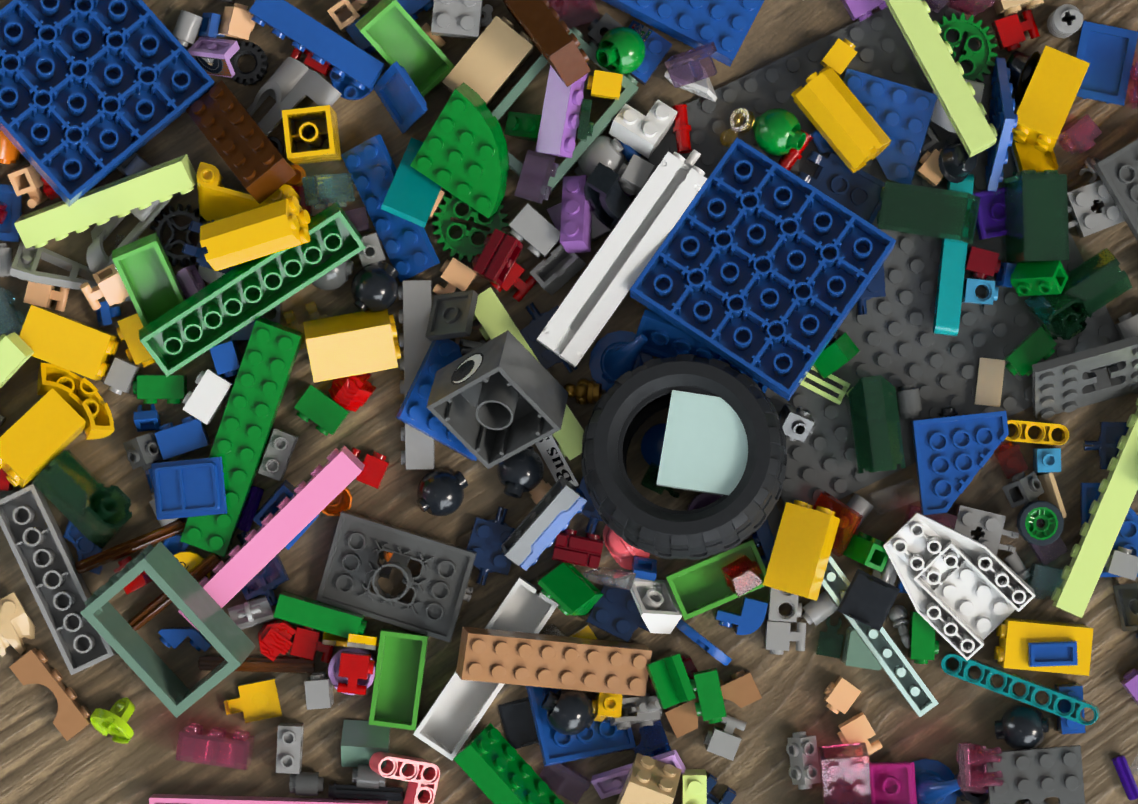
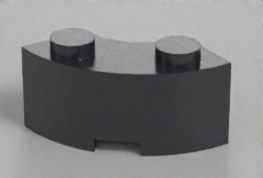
[584,162,632,231]

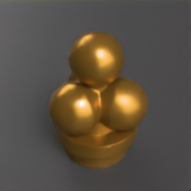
[564,379,602,405]

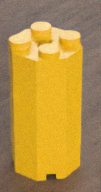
[791,66,891,173]
[200,196,311,271]

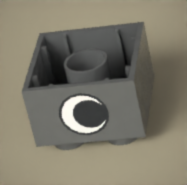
[427,330,569,469]

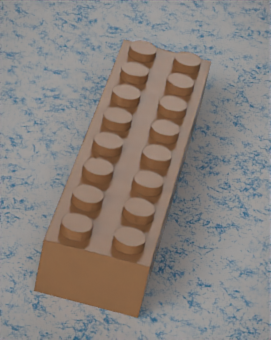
[456,627,652,697]

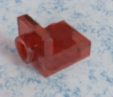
[994,442,1029,479]

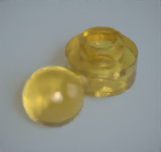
[720,108,755,148]

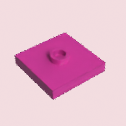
[867,762,917,804]

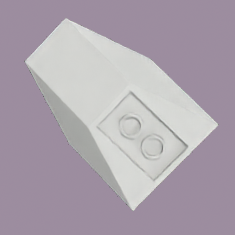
[883,512,1036,661]

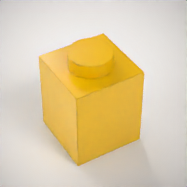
[820,38,858,76]
[587,70,623,100]

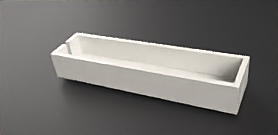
[413,576,559,761]

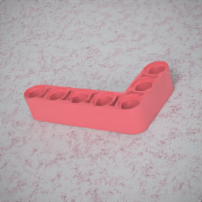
[369,752,440,804]

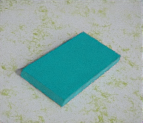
[381,137,441,228]

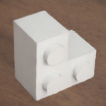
[609,100,677,158]
[182,369,235,425]

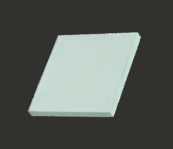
[656,390,748,496]

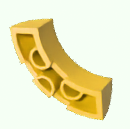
[37,363,115,440]

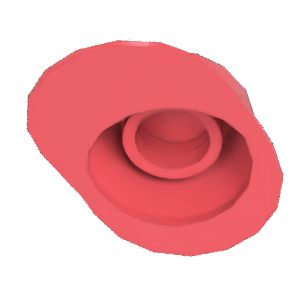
[603,525,650,570]

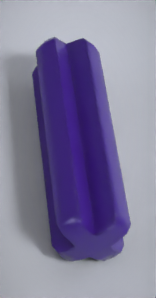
[237,486,264,532]
[1112,755,1138,801]

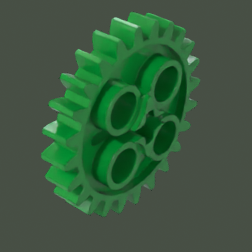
[938,13,997,82]
[432,194,509,263]

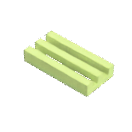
[800,366,851,405]

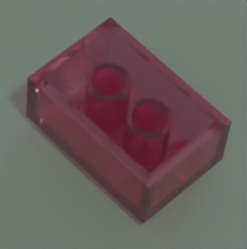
[175,723,255,770]
[818,742,872,804]

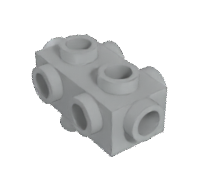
[605,693,663,730]
[786,731,830,790]

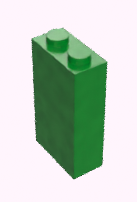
[273,591,368,638]

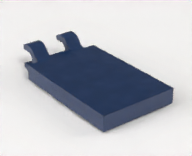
[798,151,892,224]

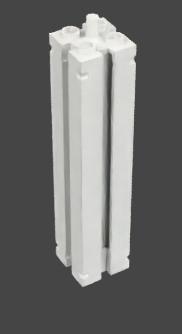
[536,149,707,368]

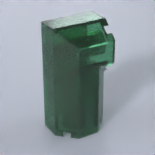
[1024,248,1132,340]
[845,375,906,474]
[32,449,132,549]

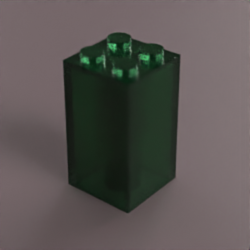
[1004,170,1069,263]
[876,181,980,245]

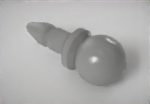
[889,605,910,648]

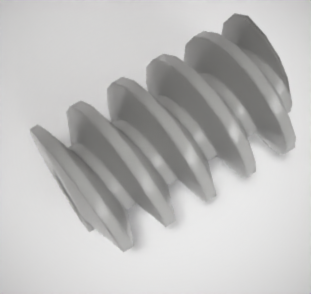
[1047,4,1083,39]

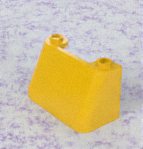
[196,162,301,221]

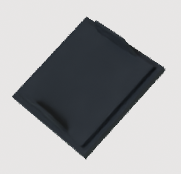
[837,569,901,631]
[498,697,539,749]

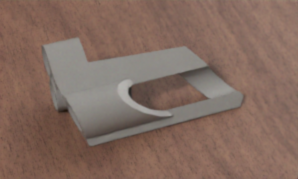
[247,57,342,136]
[86,153,174,274]

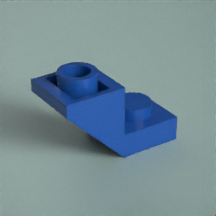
[158,627,212,652]

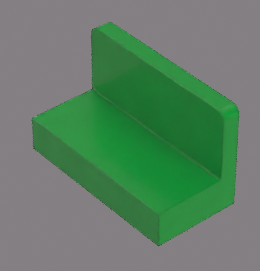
[646,653,696,709]

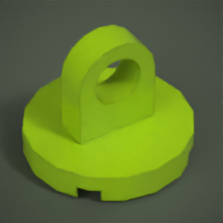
[90,698,135,744]

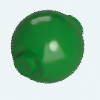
[596,27,646,74]
[752,108,806,156]

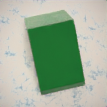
[813,332,860,379]

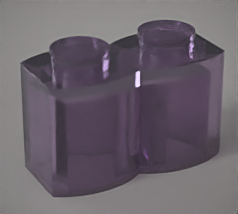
[514,150,559,204]

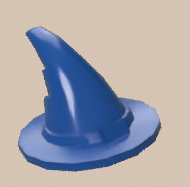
[589,330,653,391]
[912,758,963,804]

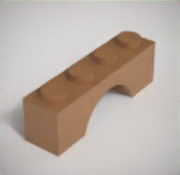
[9,648,91,741]
[664,669,762,738]

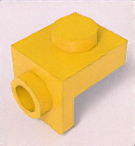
[591,692,623,722]

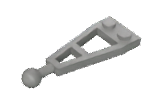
[9,241,131,302]

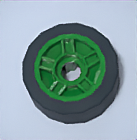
[1017,501,1064,546]

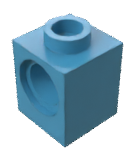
[962,278,999,305]
[1033,448,1061,473]

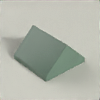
[841,626,882,671]
[341,719,390,768]

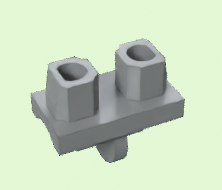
[227,597,275,630]

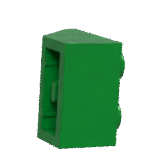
[538,562,604,616]

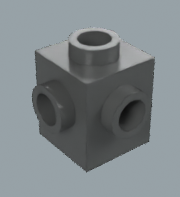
[587,13,623,47]
[779,403,815,442]
[123,432,162,471]
[1002,471,1044,508]

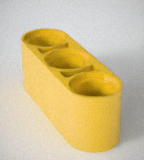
[1005,420,1069,445]

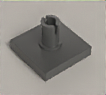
[425,290,478,341]
[1113,582,1138,631]

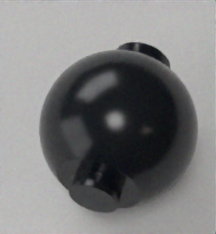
[351,262,399,312]
[497,446,544,498]
[416,469,468,517]
[541,689,595,735]
[995,704,1049,750]

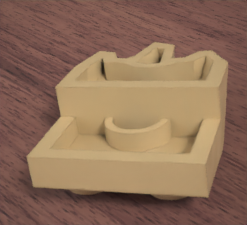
[0,591,35,657]

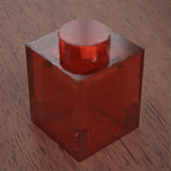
[721,555,762,597]

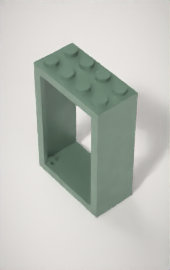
[492,27,639,199]
[80,541,256,718]

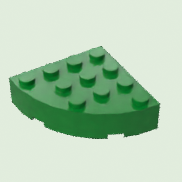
[410,83,509,219]

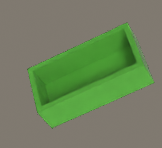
[355,0,455,97]
[112,233,186,326]
[665,538,766,620]
[369,628,429,731]

